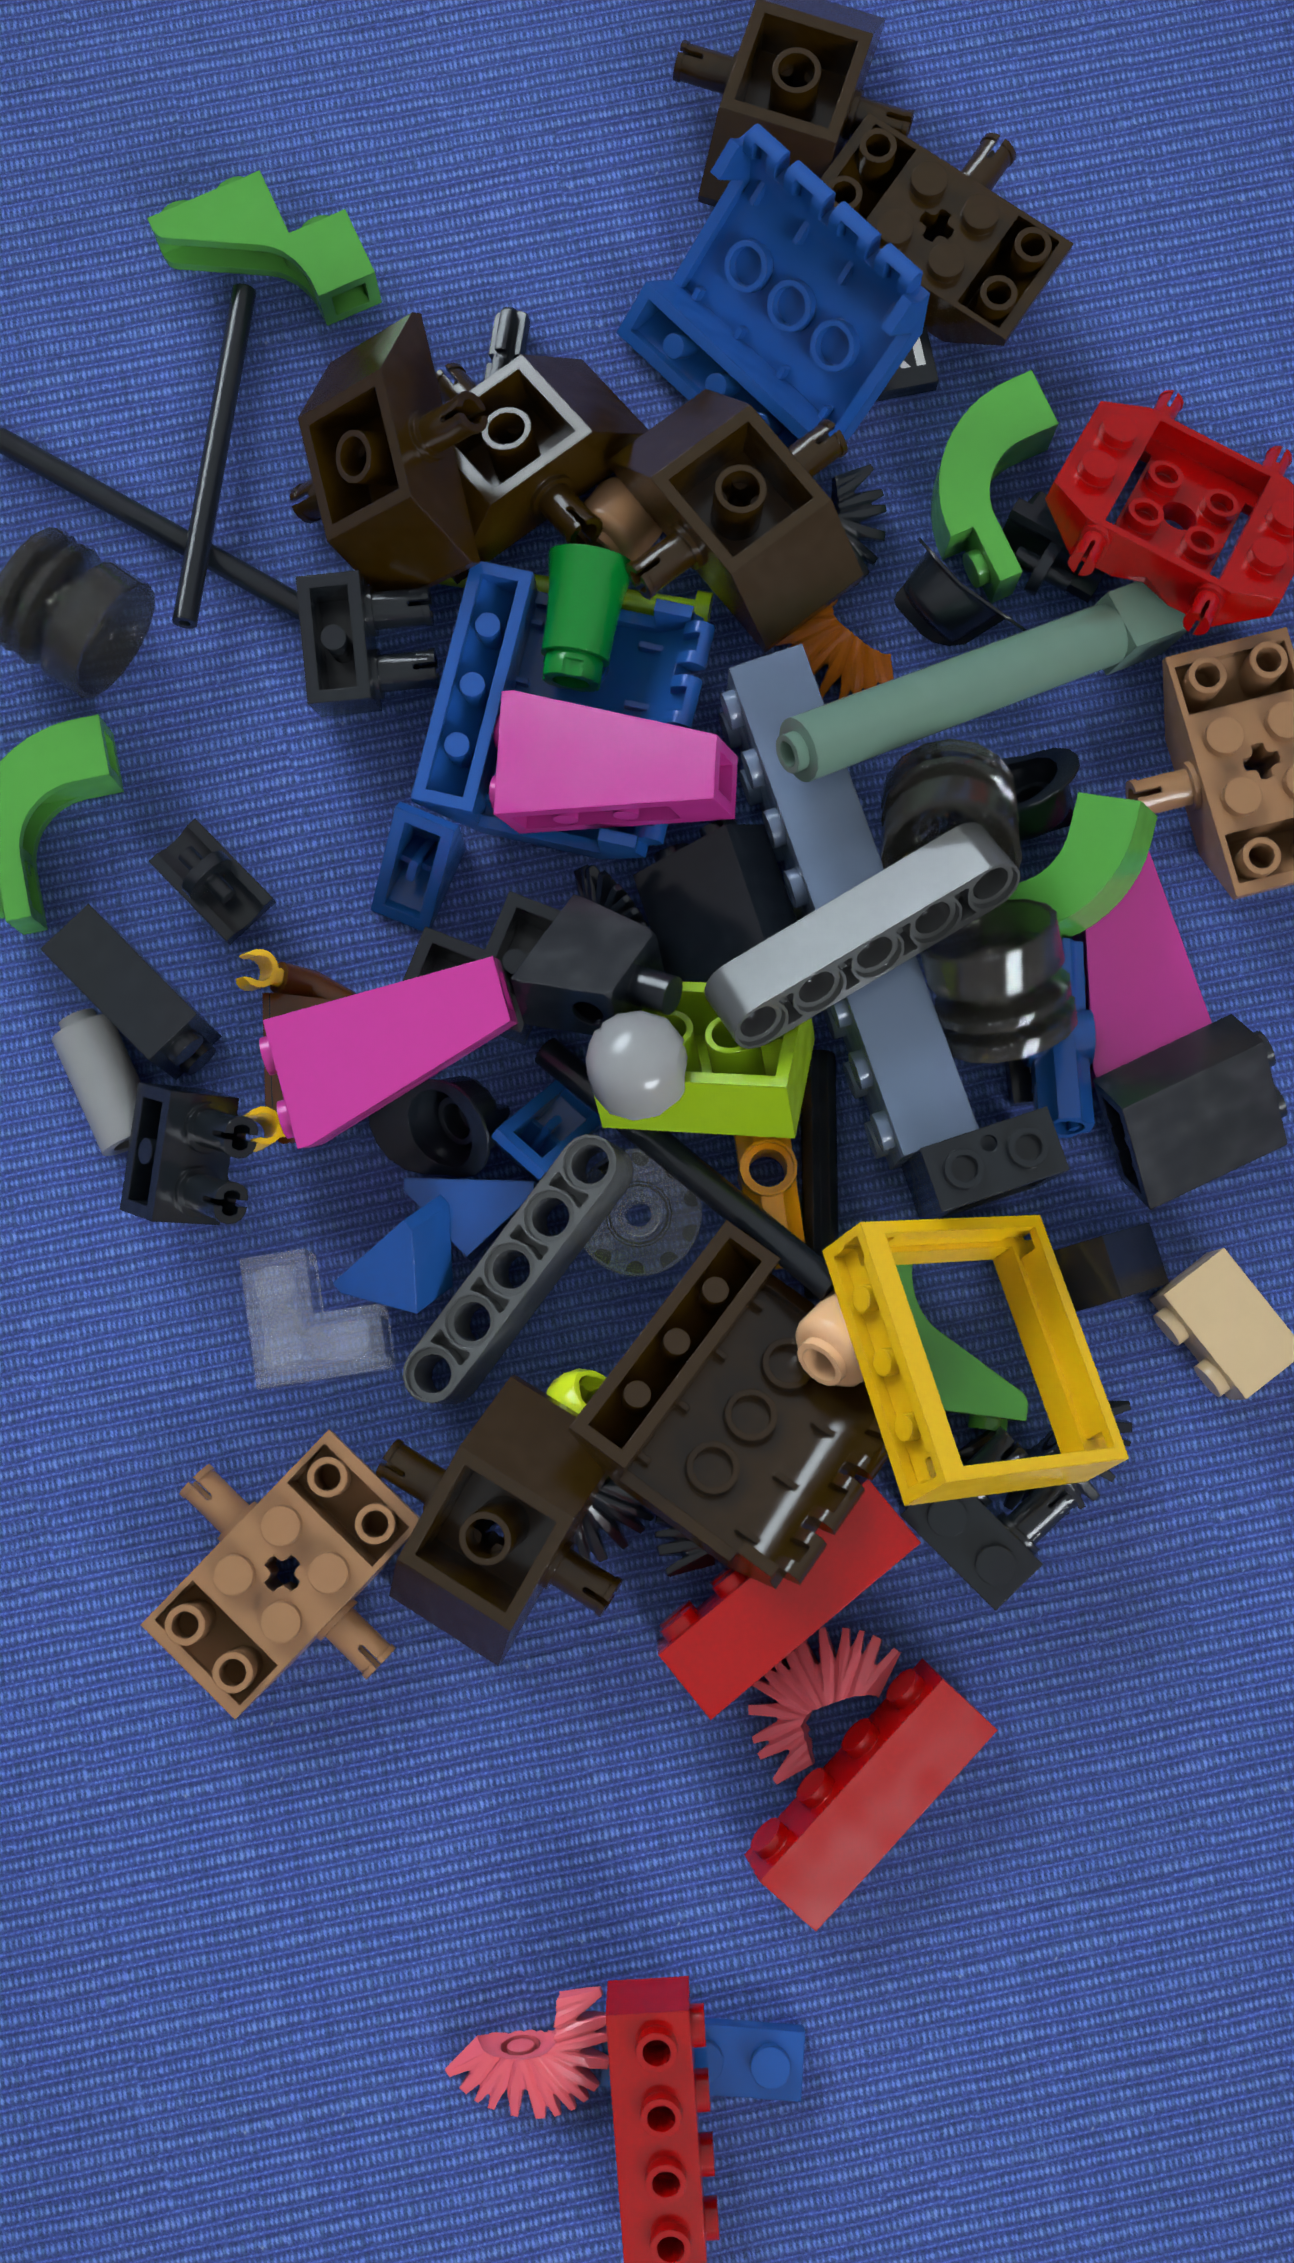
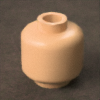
[795,1289,864,1387]

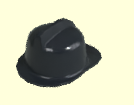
[894,537,1027,646]
[932,748,1080,841]
[369,1076,510,1177]

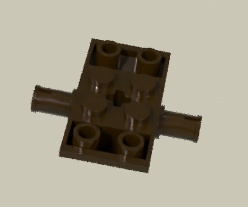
[673,0,915,207]
[821,113,1074,346]
[290,312,488,592]
[436,354,648,584]
[608,389,864,653]
[376,1374,623,1666]

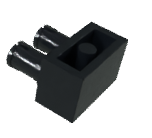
[296,570,440,717]
[120,1082,258,1225]
[899,1426,1079,1611]

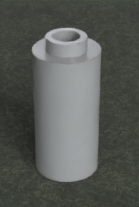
[51,1008,141,1156]

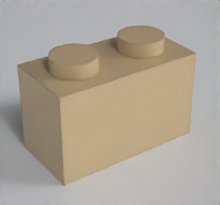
[1149,1248,1294,1400]

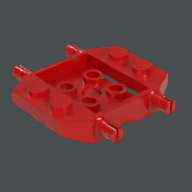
[1045,390,1294,635]

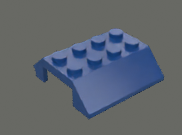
[616,123,930,448]
[410,561,716,860]

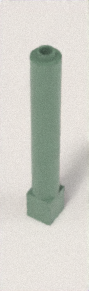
[776,581,1194,782]

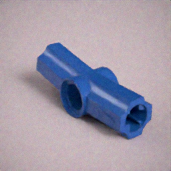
[1021,938,1096,1138]

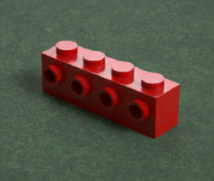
[744,1658,998,1931]
[605,1976,720,2263]

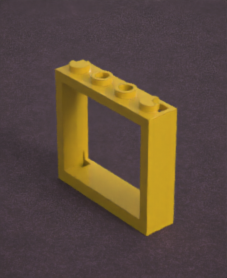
[822,1215,1129,1506]

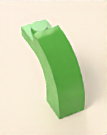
[931,370,1059,604]
[0,714,124,935]
[967,792,1158,947]

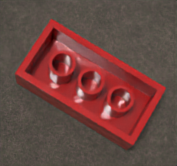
[657,1475,921,1720]

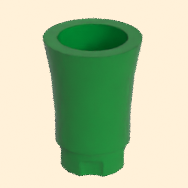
[541,544,631,692]

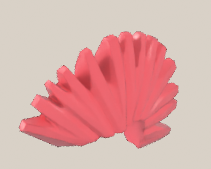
[748,1627,901,1785]
[445,1986,609,2119]

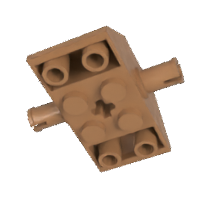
[1125,627,1294,900]
[141,1429,420,1719]

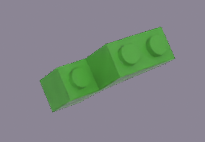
[147,170,382,326]
[896,1264,1028,1431]

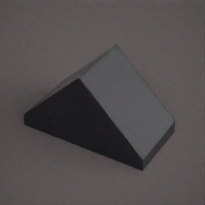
[1054,1223,1169,1312]

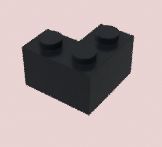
[403,891,561,1045]

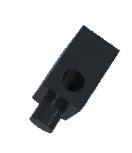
[510,894,683,1035]

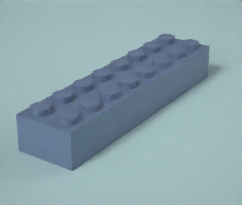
[718,644,979,1170]

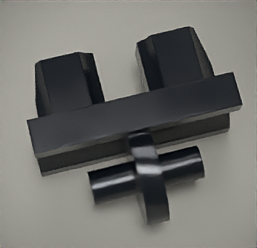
[1003,491,1105,603]
[149,818,276,945]

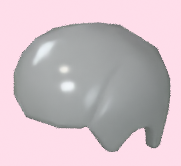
[586,1010,688,1121]

